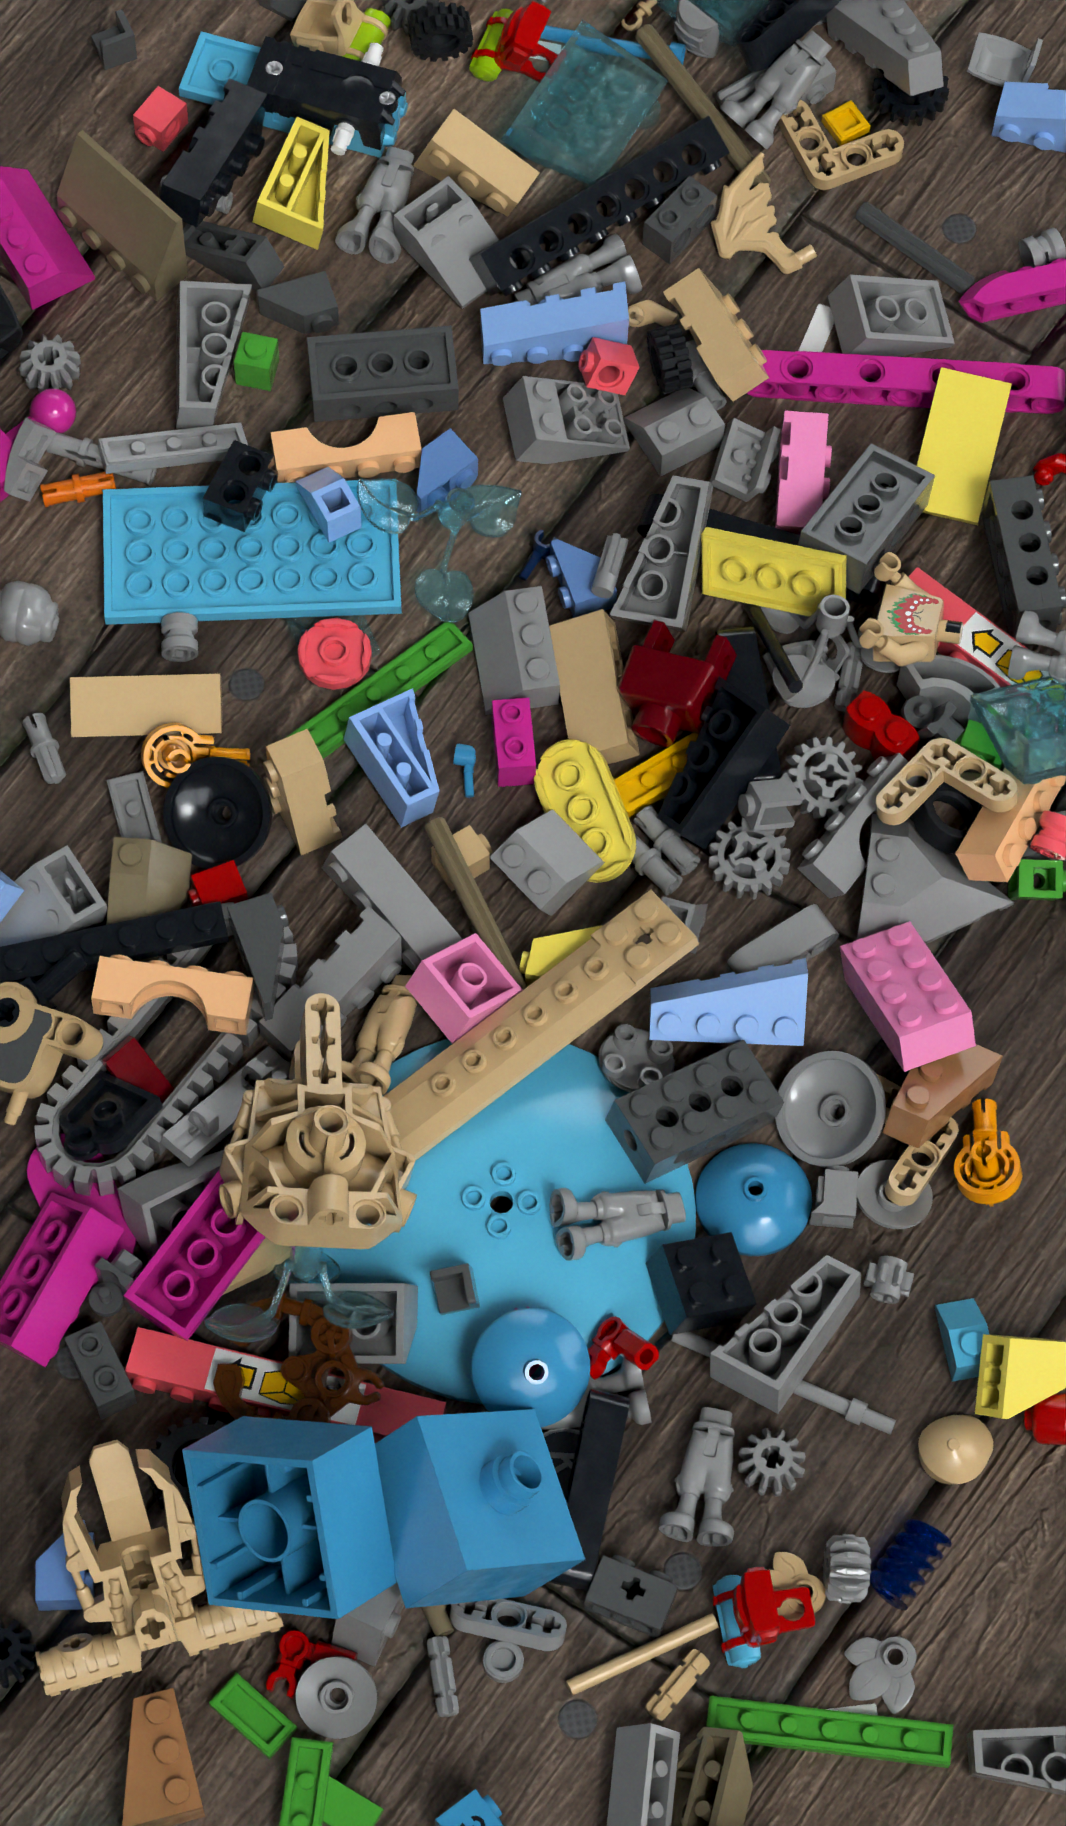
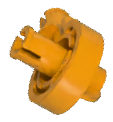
[141,723,250,788]
[954,1099,1022,1207]

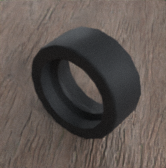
[912,782,983,853]

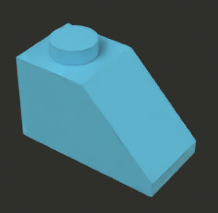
[935,1298,990,1382]

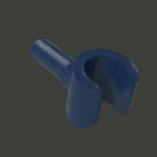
[519,530,556,581]

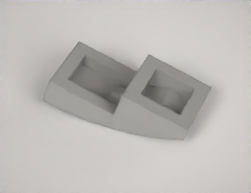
[4,417,56,502]

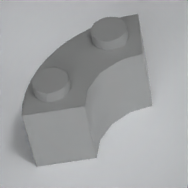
[897,655,1004,729]

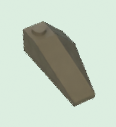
[107,837,192,963]

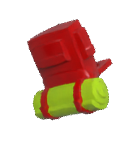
[469,1,562,86]

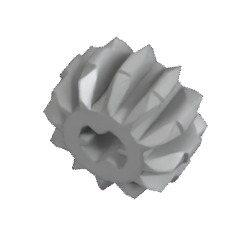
[19,334,81,393]
[738,1428,806,1497]
[822,1534,871,1604]

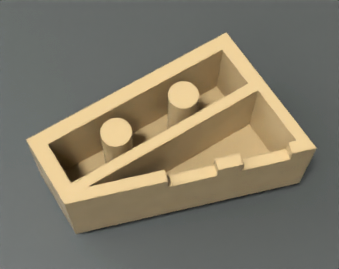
[413,109,540,217]
[663,268,769,402]
[263,728,342,856]

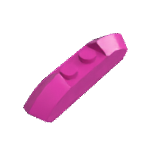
[958,258,1066,323]

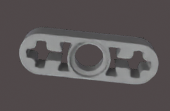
[449,1599,567,1651]

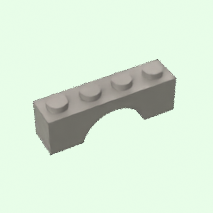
[797,753,928,899]

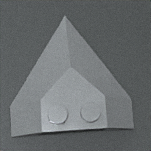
[856,814,1014,944]

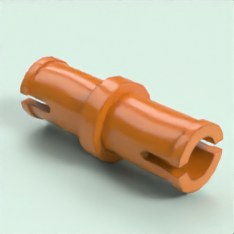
[40,471,116,507]

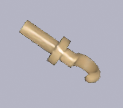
[621,0,660,31]

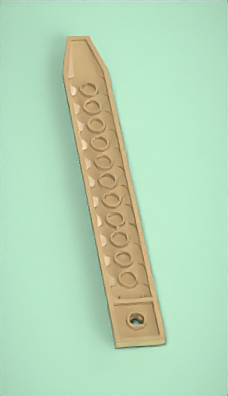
[223,890,699,1295]

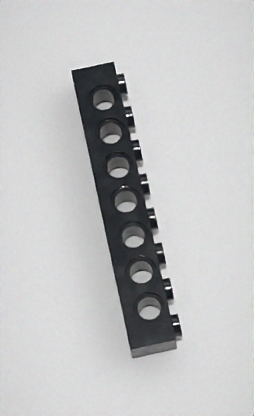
[469,116,730,297]

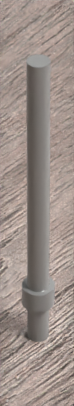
[671,1332,896,1435]

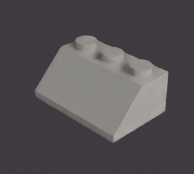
[468,586,560,715]
[288,1283,418,1364]

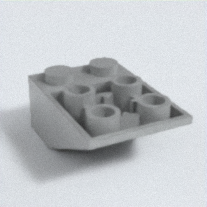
[393,176,517,309]
[503,376,630,464]
[0,845,108,947]

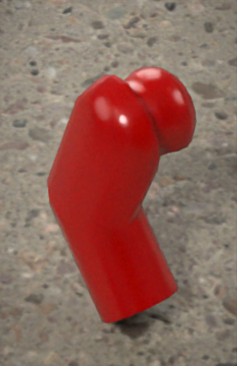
[1033,453,1066,486]

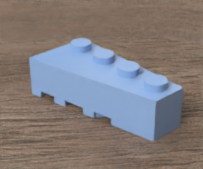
[480,281,629,366]
[649,958,808,1046]

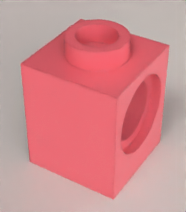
[133,86,189,152]
[578,337,640,395]

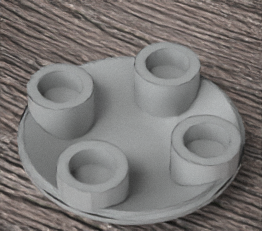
[599,1024,675,1093]

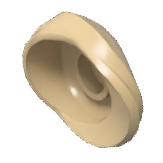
[918,1415,993,1485]

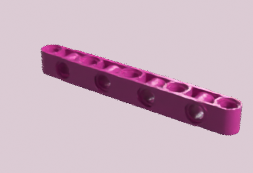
[747,350,1066,414]

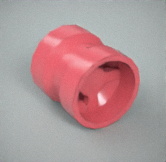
[1030,811,1066,861]

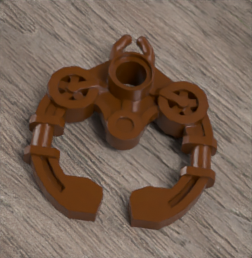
[213,1292,384,1423]

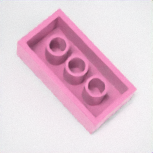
[840,921,976,1072]

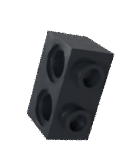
[203,440,278,532]

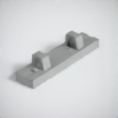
[161,1046,291,1167]

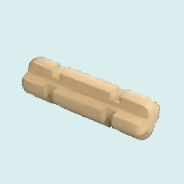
[645,1649,710,1721]

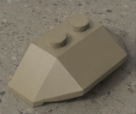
[671,1727,753,1826]

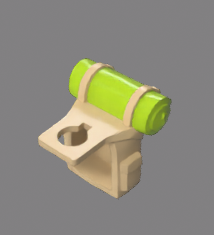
[290,0,391,61]

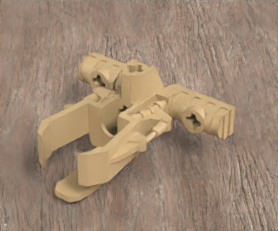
[35,1440,284,1697]

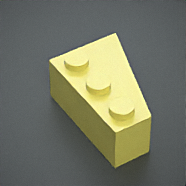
[252,117,330,250]

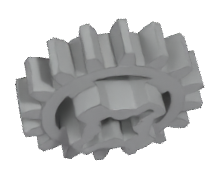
[782,737,863,819]
[708,818,791,900]

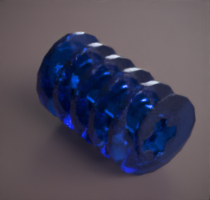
[869,1519,952,1610]

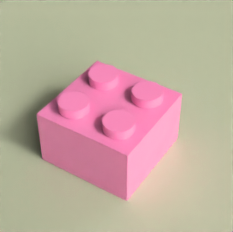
[405,933,523,1044]

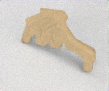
[711,152,817,274]

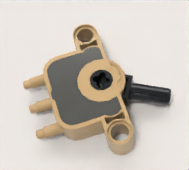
[0,949,103,1126]

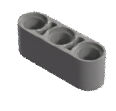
[727,904,839,974]

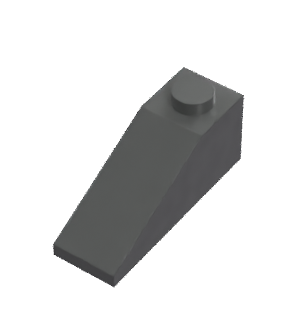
[183,221,285,290]
[227,893,289,1021]

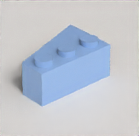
[992,82,1066,153]
[344,688,439,828]

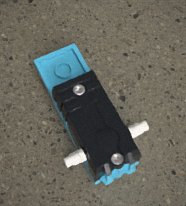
[179,31,408,158]

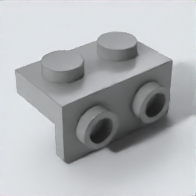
[710,418,780,502]

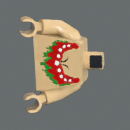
[859,552,963,667]

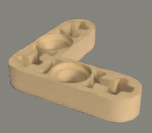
[778,100,904,190]
[876,738,1018,825]
[876,1074,959,1206]

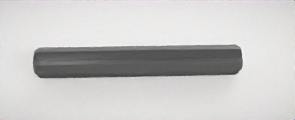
[856,202,975,295]

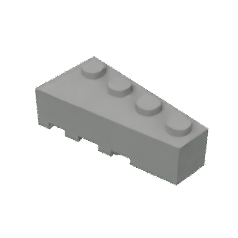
[826,0,944,96]
[176,281,252,429]
[610,475,713,632]
[321,824,463,972]
[259,906,402,1064]
[710,1255,861,1414]
[331,1583,404,1667]
[966,1726,1066,1796]

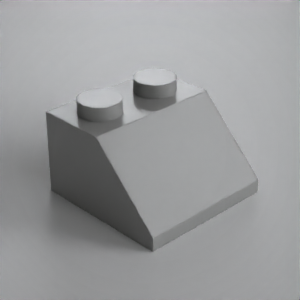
[624,388,725,477]
[490,809,605,916]

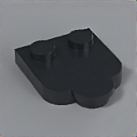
[59,1071,163,1161]

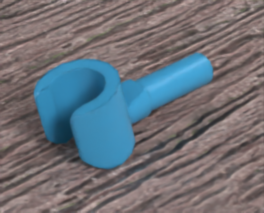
[453,744,476,798]

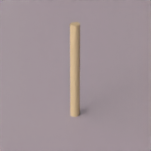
[566,1613,719,1696]

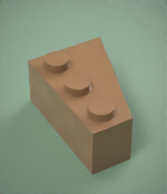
[882,1044,1003,1148]
[122,1688,205,1826]

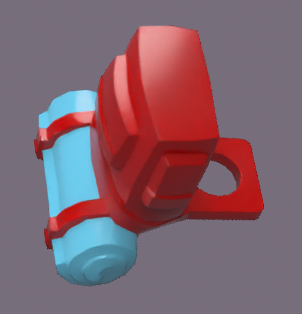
[712,1567,816,1668]

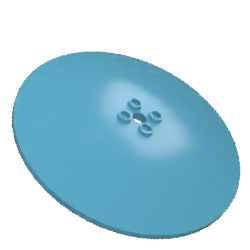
[308,1039,696,1404]

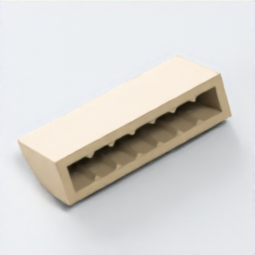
[549,609,640,764]
[70,674,222,737]

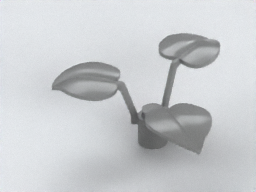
[760,595,901,708]

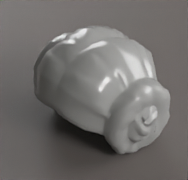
[0,581,59,647]

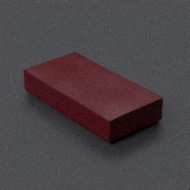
[101,1036,174,1104]

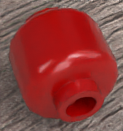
[1024,1393,1066,1445]

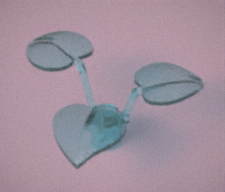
[357,478,522,623]
[204,1246,393,1343]

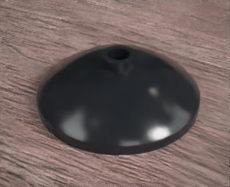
[163,757,272,869]

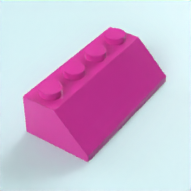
[0,166,95,310]
[124,1170,265,1341]
[0,1192,124,1368]

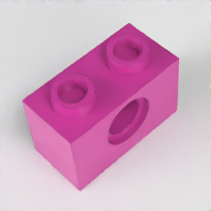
[492,698,536,787]

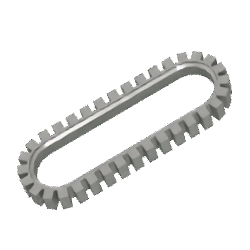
[34,901,298,1196]

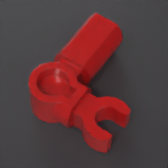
[588,1316,659,1380]
[266,1630,358,1699]

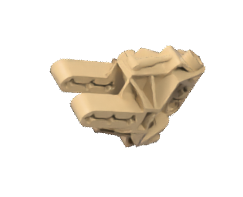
[219,993,417,1249]

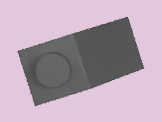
[256,271,339,334]

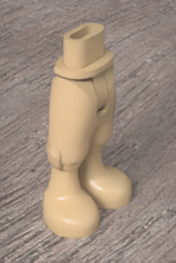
[342,975,418,1096]

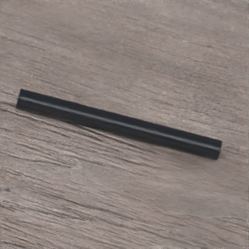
[744,603,803,693]

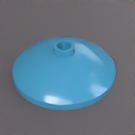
[695,1143,812,1256]
[471,1308,590,1427]

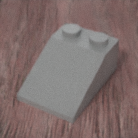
[828,275,955,357]

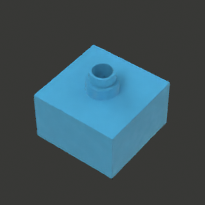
[375,1409,585,1608]
[182,1416,397,1619]

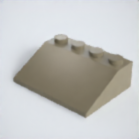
[56,130,188,301]

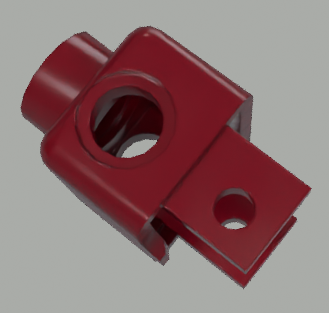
[618,620,737,747]

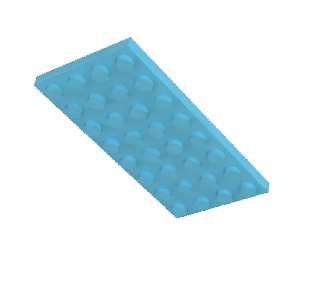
[103,479,402,625]

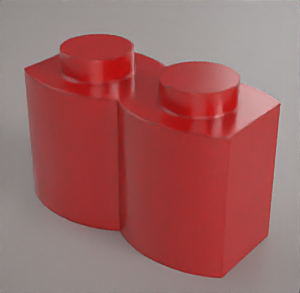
[842,691,920,762]

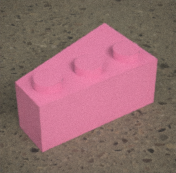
[775,410,832,535]

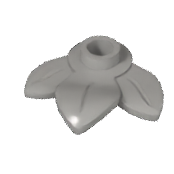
[844,1636,917,1714]

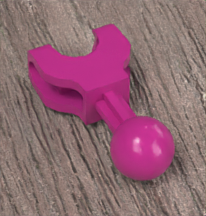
[0,388,76,502]

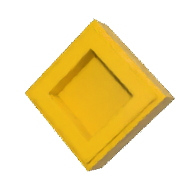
[821,100,871,146]

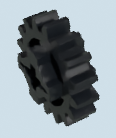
[872,68,949,126]

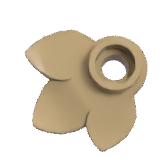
[770,1552,826,1621]

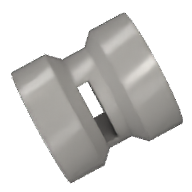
[1019,227,1066,268]
[161,612,198,662]

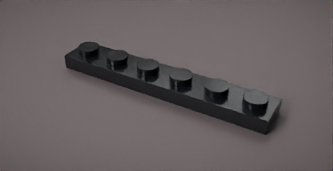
[0,901,229,984]

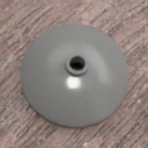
[775,1051,886,1167]

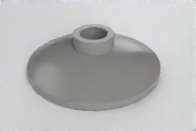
[857,1160,933,1229]
[296,1656,377,1739]

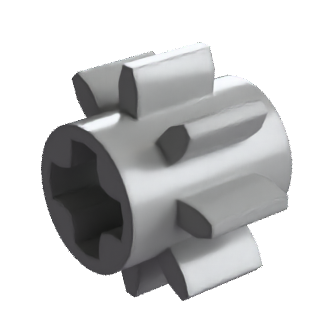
[864,1256,914,1304]

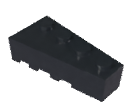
[160,78,268,227]

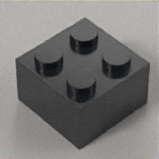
[645,1232,757,1335]

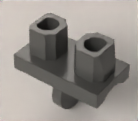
[901,696,965,746]
[89,1249,143,1317]

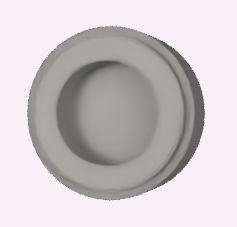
[483,1640,524,1683]

